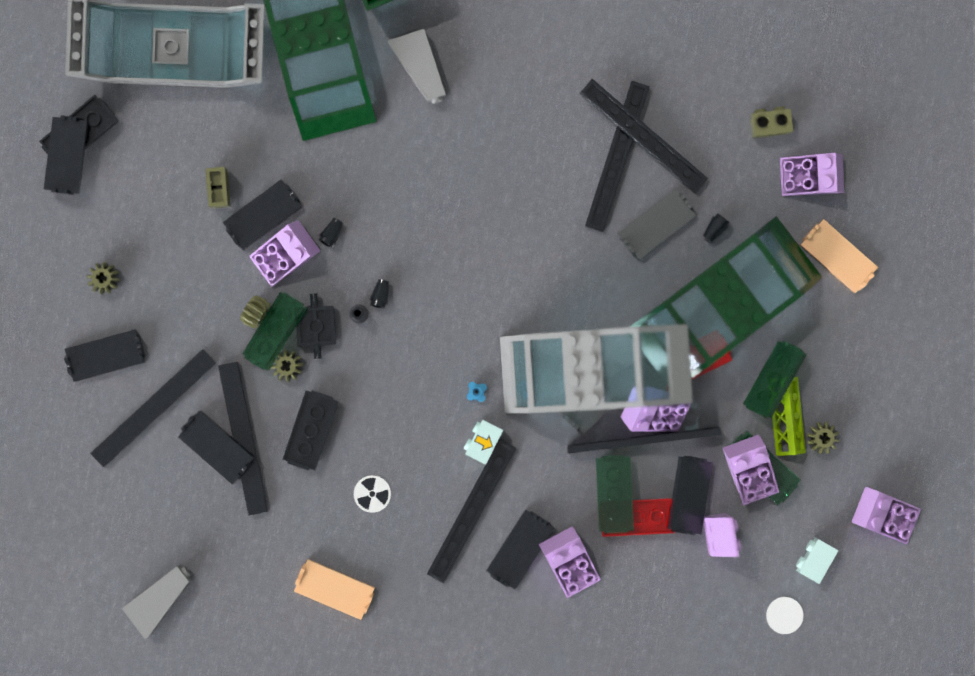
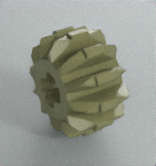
[87,262,120,295]
[240,295,270,329]
[270,350,304,382]
[806,422,840,454]

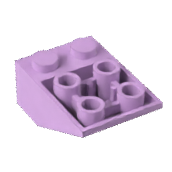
[780,153,844,196]
[249,220,321,287]
[621,386,691,432]
[723,434,779,506]
[852,487,921,544]
[703,513,741,557]
[539,526,601,598]

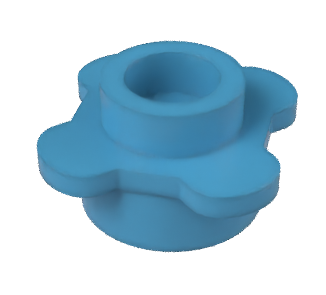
[467,382,487,402]

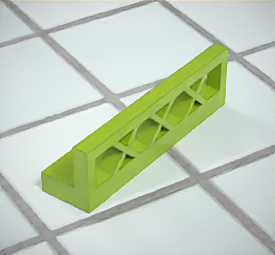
[768,377,806,456]

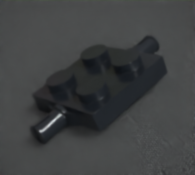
[295,293,336,359]

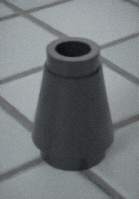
[703,213,729,242]
[319,218,343,248]
[369,279,389,309]
[349,304,368,323]

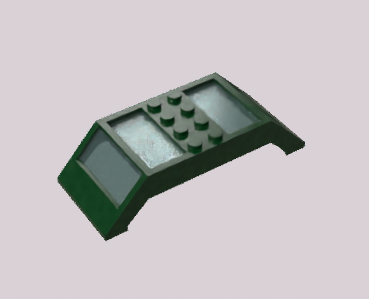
[263,0,377,141]
[628,216,822,388]

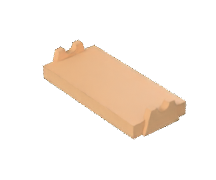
[800,219,878,293]
[294,559,375,620]

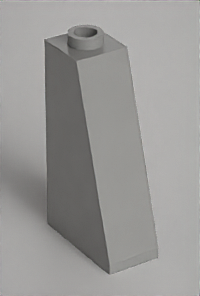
[388,29,446,104]
[122,565,192,639]

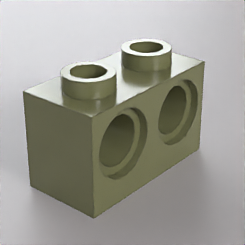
[750,106,793,138]
[205,167,231,209]

